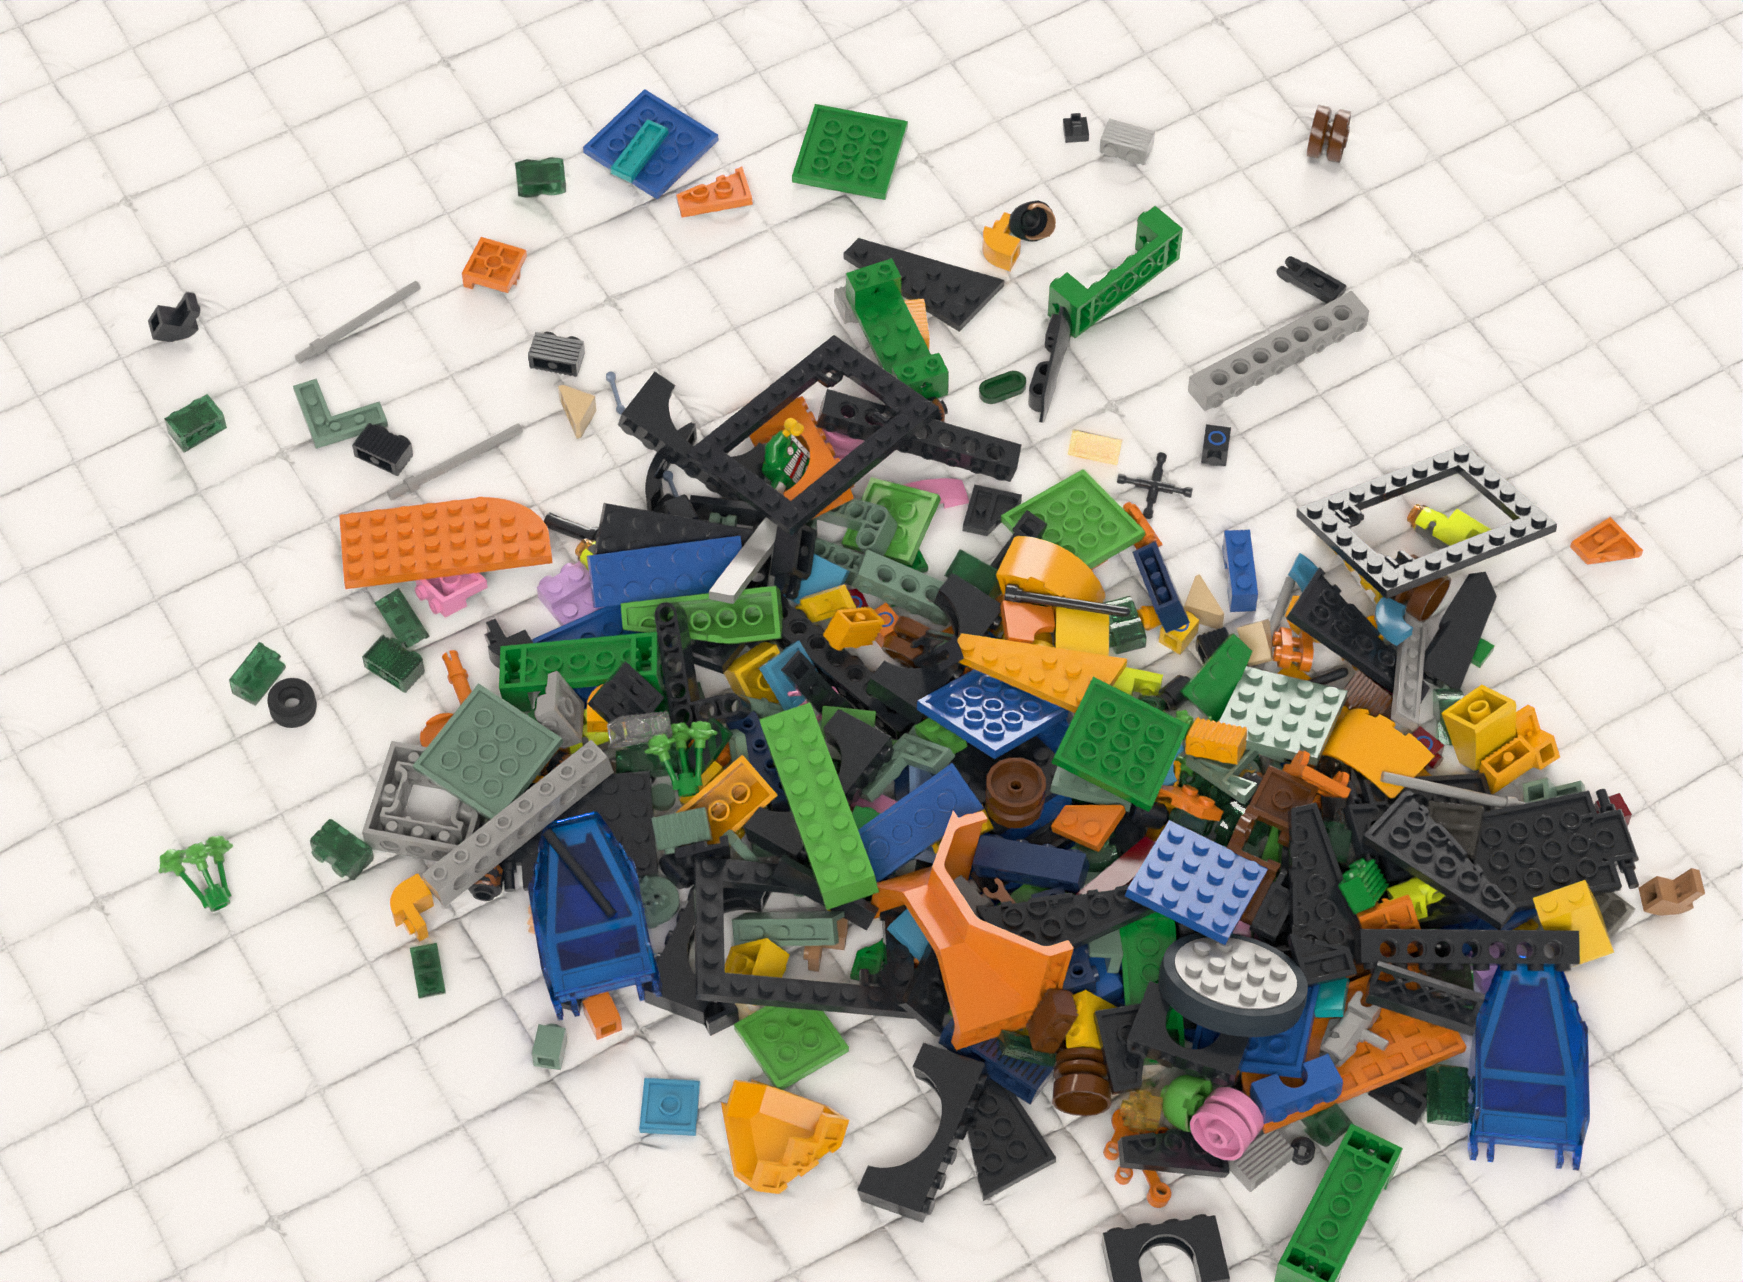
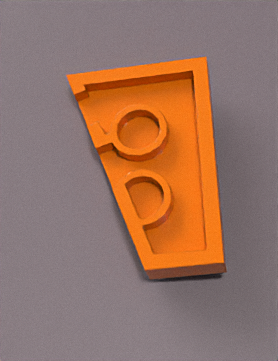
[676,166,753,218]

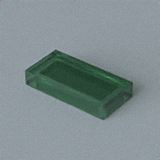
[998,1030,1057,1067]

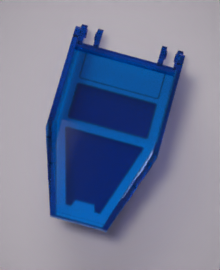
[528,811,662,1021]
[1468,955,1590,1171]

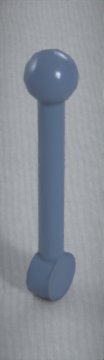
[606,371,626,414]
[663,471,679,497]

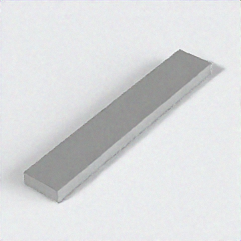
[709,517,777,604]
[1391,613,1427,731]

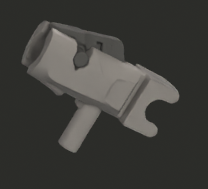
[1319,991,1389,1067]

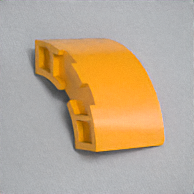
[996,536,1106,619]
[1322,709,1434,799]

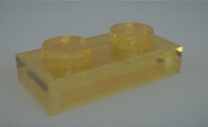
[1067,429,1123,466]

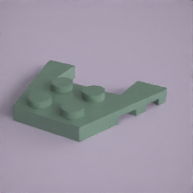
[1186,749,1287,804]

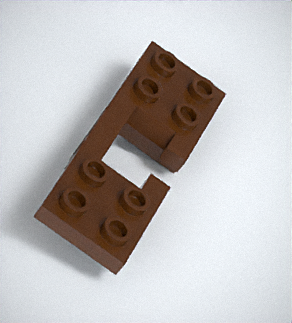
[1226,765,1319,926]

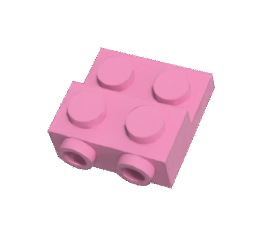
[414,573,488,618]

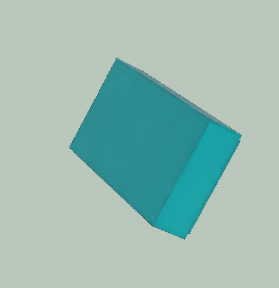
[1314,978,1349,1018]

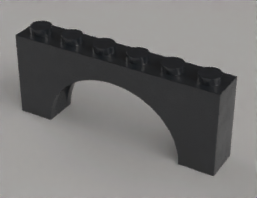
[617,371,767,501]
[865,572,1002,725]
[744,709,894,865]
[641,886,772,1025]
[857,1042,990,1223]

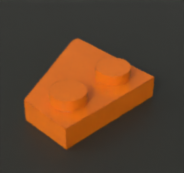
[1570,517,1643,565]
[1157,785,1223,821]
[1051,805,1126,852]

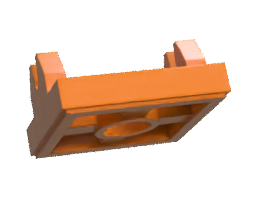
[1282,750,1351,798]

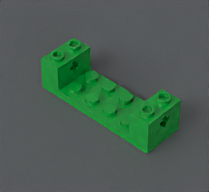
[1048,206,1183,338]
[846,258,949,399]
[499,632,664,712]
[1119,912,1185,1066]
[1274,1123,1403,1282]

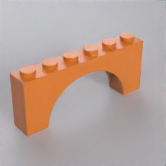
[749,396,854,520]

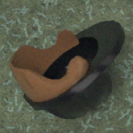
[1009,200,1056,242]

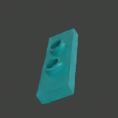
[610,119,669,183]

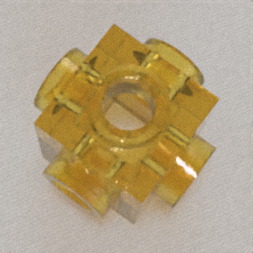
[1119,1090,1163,1133]

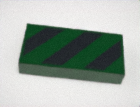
[686,718,733,775]

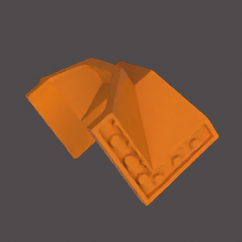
[871,810,1074,1050]

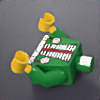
[762,418,810,495]

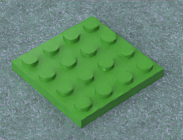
[1001,469,1145,569]

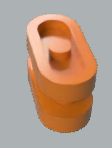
[1272,627,1314,672]

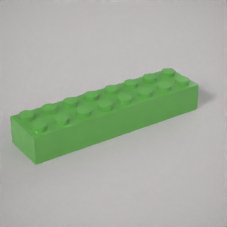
[759,702,879,910]

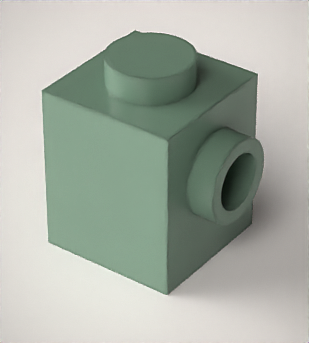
[532,1023,568,1070]

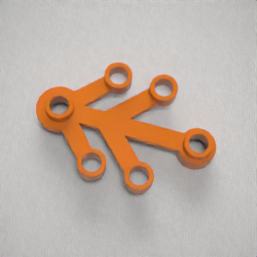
[1103,1108,1171,1208]

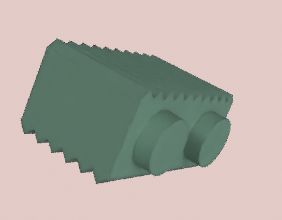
[651,807,713,855]

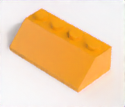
[676,755,778,845]

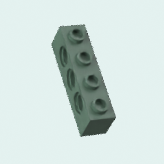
[851,549,949,627]

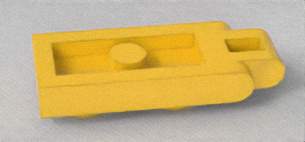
[795,584,856,623]

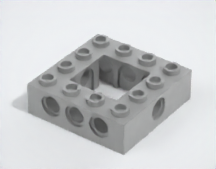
[362,741,485,862]

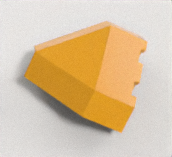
[721,1079,849,1194]

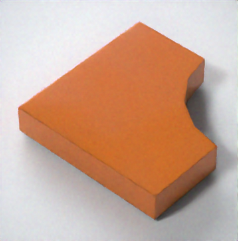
[1000,600,1056,644]

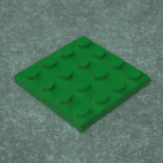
[792,104,908,200]
[1051,677,1190,812]

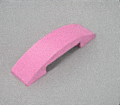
[903,478,969,508]

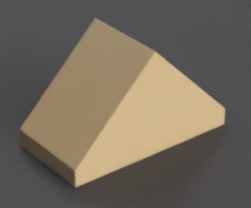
[558,385,597,439]
[1184,574,1224,629]
[1237,619,1273,667]

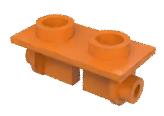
[1123,502,1163,550]

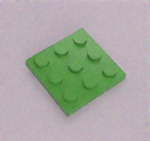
[841,477,941,566]
[734,1006,849,1090]

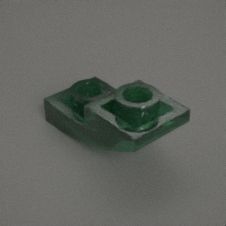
[410,943,446,999]

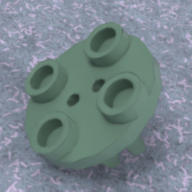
[626,876,680,929]

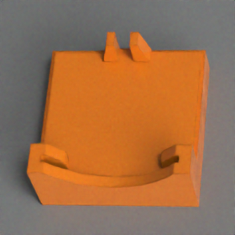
[462,237,527,293]
[1356,895,1421,957]

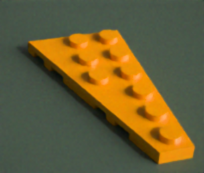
[957,634,1127,713]

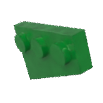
[1180,633,1253,722]

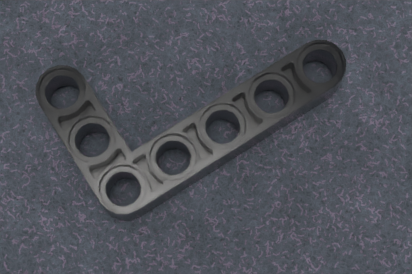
[655,602,751,728]

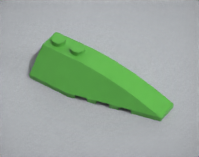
[621,586,783,644]

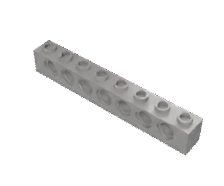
[1188,291,1369,411]
[422,740,613,907]

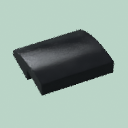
[587,661,664,740]
[1368,1068,1447,1126]

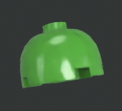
[1160,1074,1213,1132]

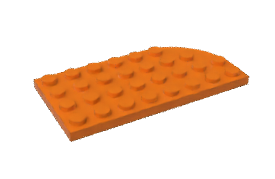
[339,497,553,589]
[1241,966,1467,1134]

